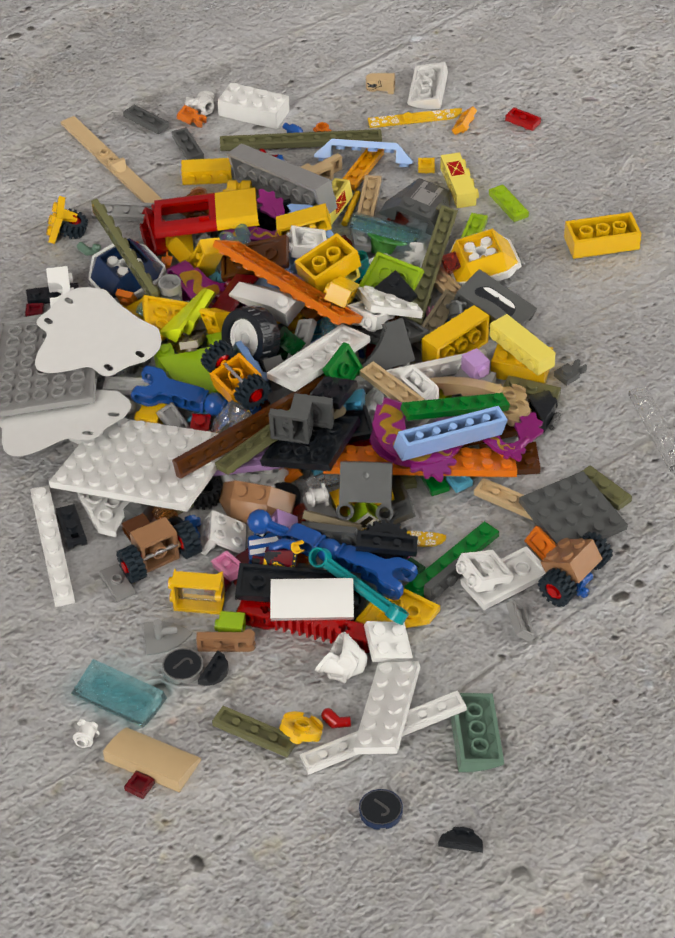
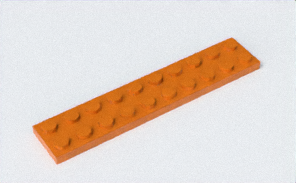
[213,240,363,325]
[323,445,517,477]

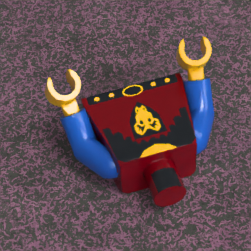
[251,538,304,567]

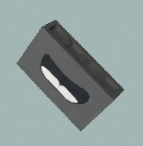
[454,269,537,329]

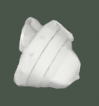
[315,632,367,683]

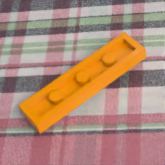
[342,148,384,191]

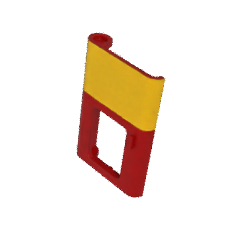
[151,187,259,239]

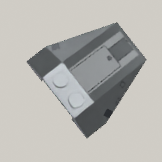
[379,178,450,236]

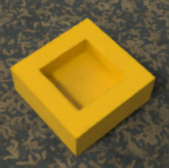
[418,158,435,174]

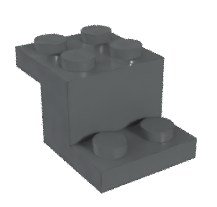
[269,393,334,444]

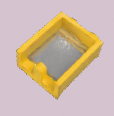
[168,569,225,615]

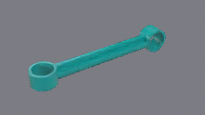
[308,547,409,625]

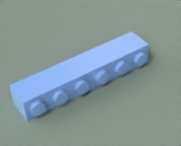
[393,406,508,461]

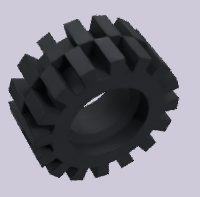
[194,476,222,510]

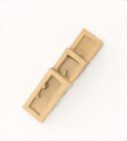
[429,376,503,396]

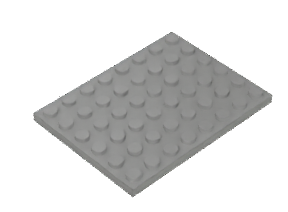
[0,314,98,417]

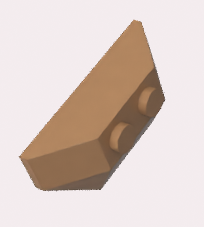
[219,480,297,524]

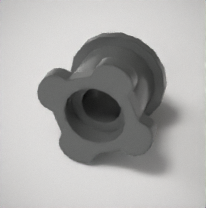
[446,300,467,320]

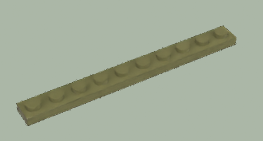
[220,129,382,151]
[407,205,458,325]

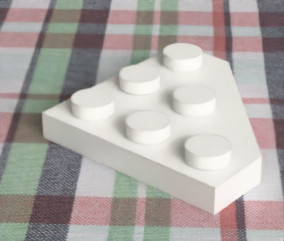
[356,286,423,318]
[77,492,129,537]

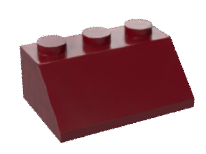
[207,274,258,312]

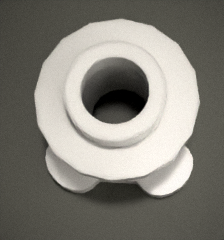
[306,483,329,507]
[73,719,100,748]

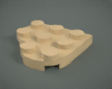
[500,384,531,426]

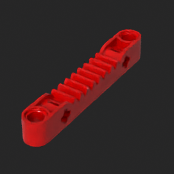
[236,600,370,653]

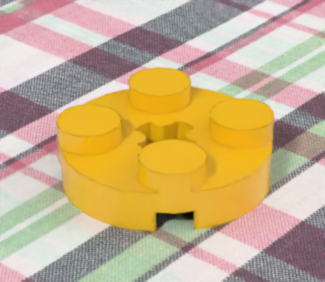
[279,711,323,744]

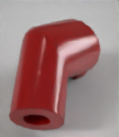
[321,708,351,728]

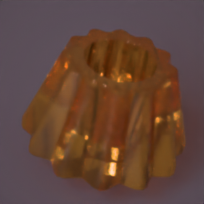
[152,506,178,520]

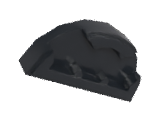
[198,650,229,686]
[438,827,483,853]

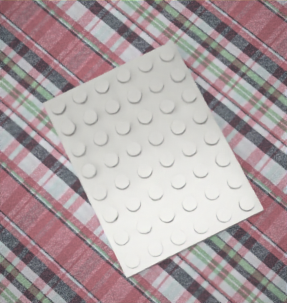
[49,415,232,512]

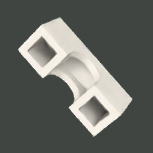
[46,266,74,308]

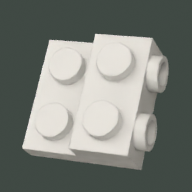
[286,225,327,259]
[347,301,395,332]
[456,550,514,592]

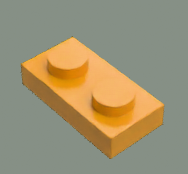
[451,106,477,135]

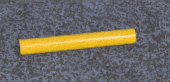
[341,191,361,226]

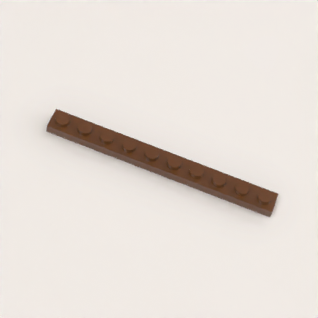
[172,376,324,479]

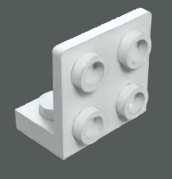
[200,510,246,555]

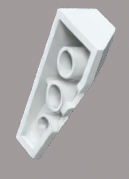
[229,282,305,326]

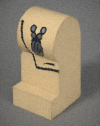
[366,73,395,94]

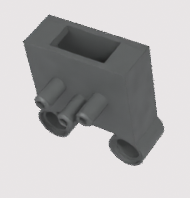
[336,461,394,522]

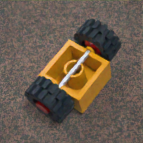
[201,340,271,410]

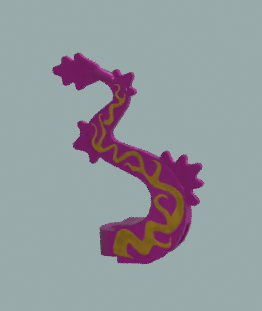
[167,189,285,307]
[370,397,544,482]

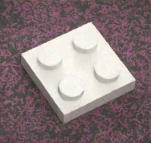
[364,621,413,662]

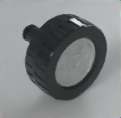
[221,306,288,366]

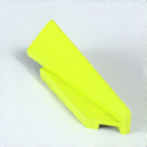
[159,288,216,343]

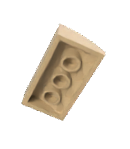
[103,727,201,793]

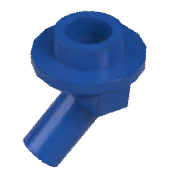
[184,515,201,538]

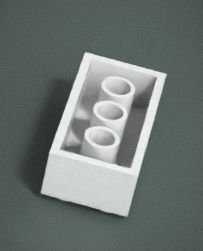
[218,83,289,129]

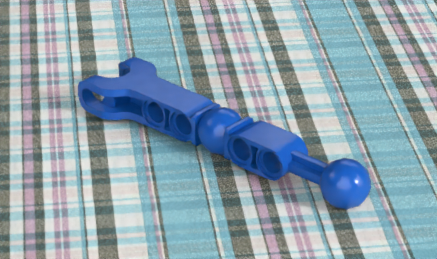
[131,366,261,422]
[247,509,418,600]

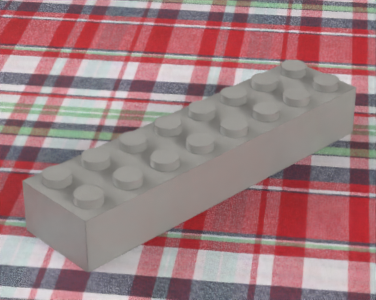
[227,143,337,213]

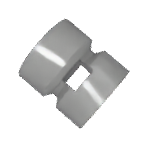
[158,274,183,301]

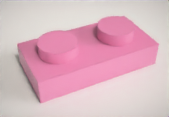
[211,551,241,582]

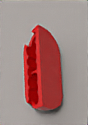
[140,207,169,256]

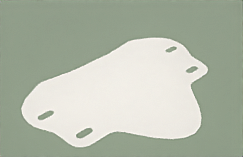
[35,287,161,376]
[0,390,131,456]

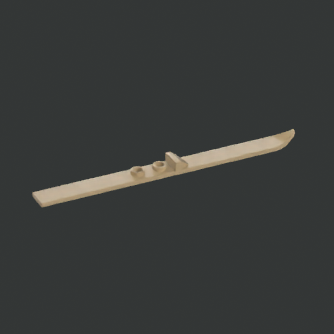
[61,116,162,203]

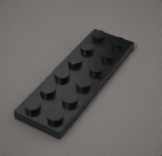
[235,563,361,610]

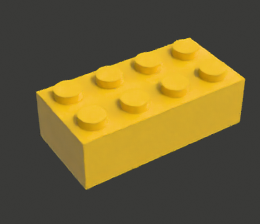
[564,212,641,259]
[422,305,489,362]

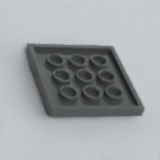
[519,471,628,545]

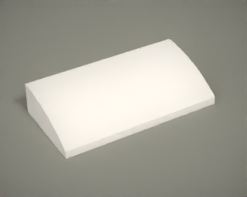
[407,62,448,109]
[270,578,354,621]

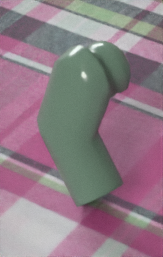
[77,242,101,256]

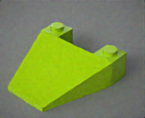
[154,332,222,394]

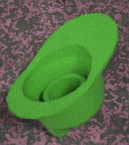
[367,232,407,255]

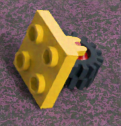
[46,196,88,244]

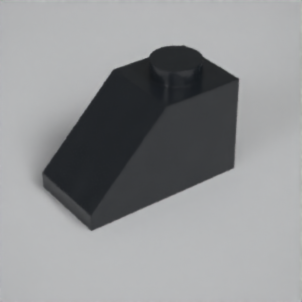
[528,390,558,433]

